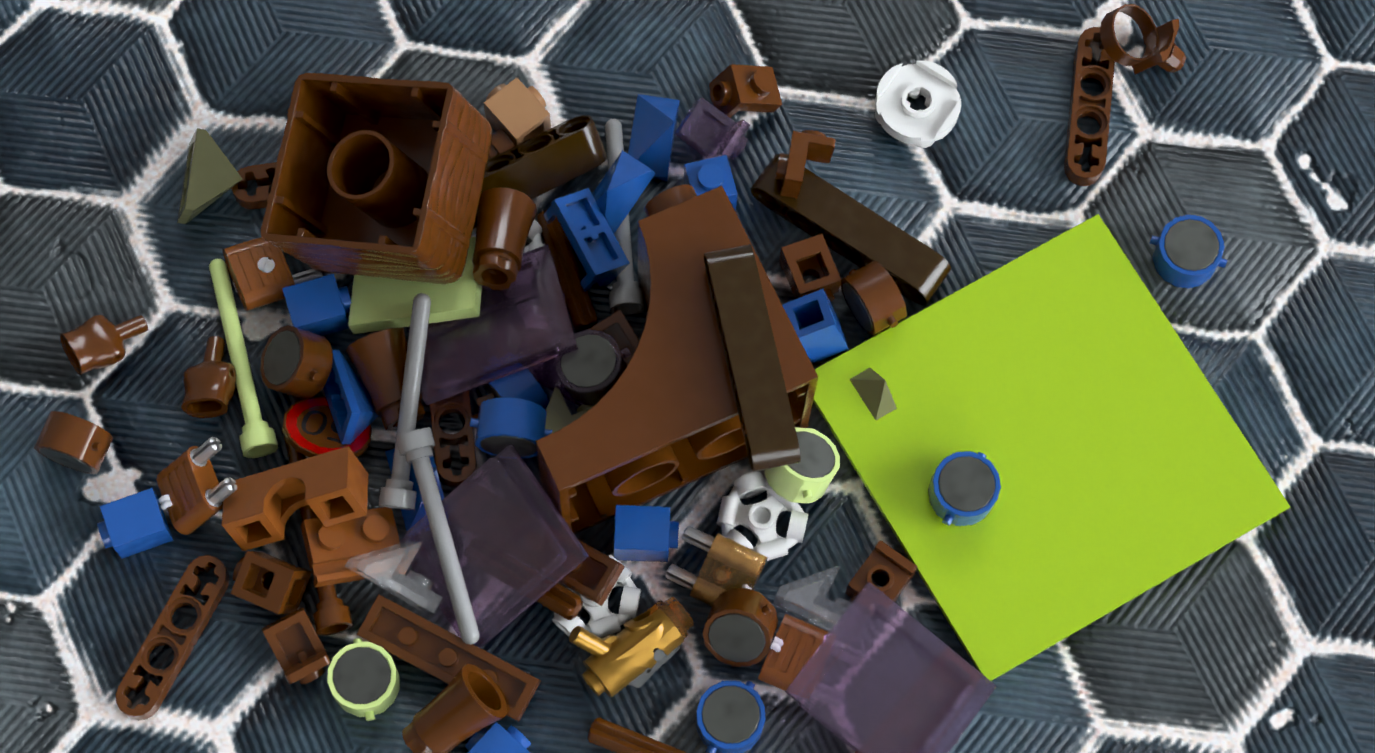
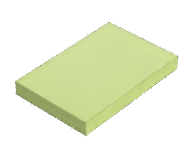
[348,237,482,334]

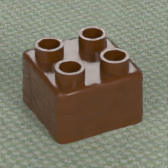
[261,73,492,284]

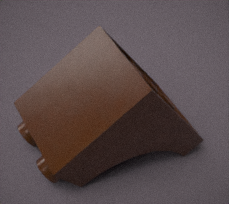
[536,184,818,536]

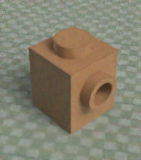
[484,78,551,146]

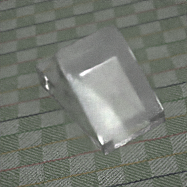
[345,541,443,613]
[774,566,867,643]

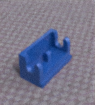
[543,188,630,291]

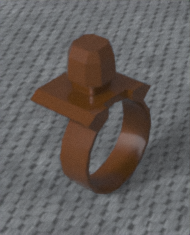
[1100,4,1186,75]

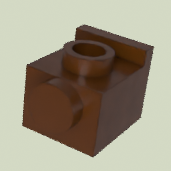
[779,234,841,302]
[845,540,917,619]
[231,551,312,614]

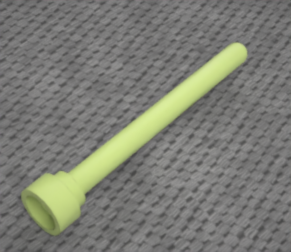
[209,259,278,458]

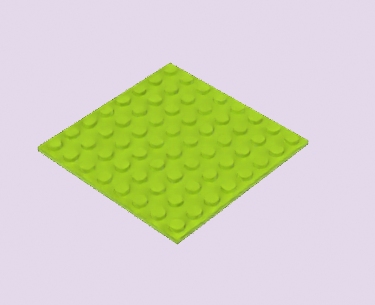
[813,214,1290,684]

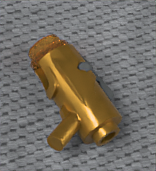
[569,596,694,698]

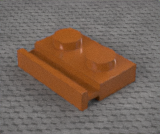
[301,507,406,588]

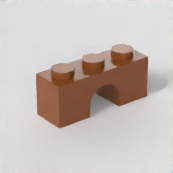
[222,446,368,551]

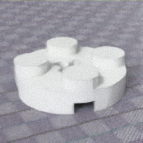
[875,61,961,148]

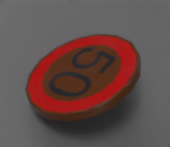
[282,396,372,457]

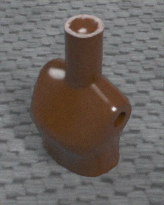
[60,315,148,375]
[181,336,236,418]

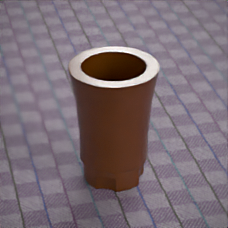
[472,187,537,290]
[345,328,425,431]
[402,664,508,753]

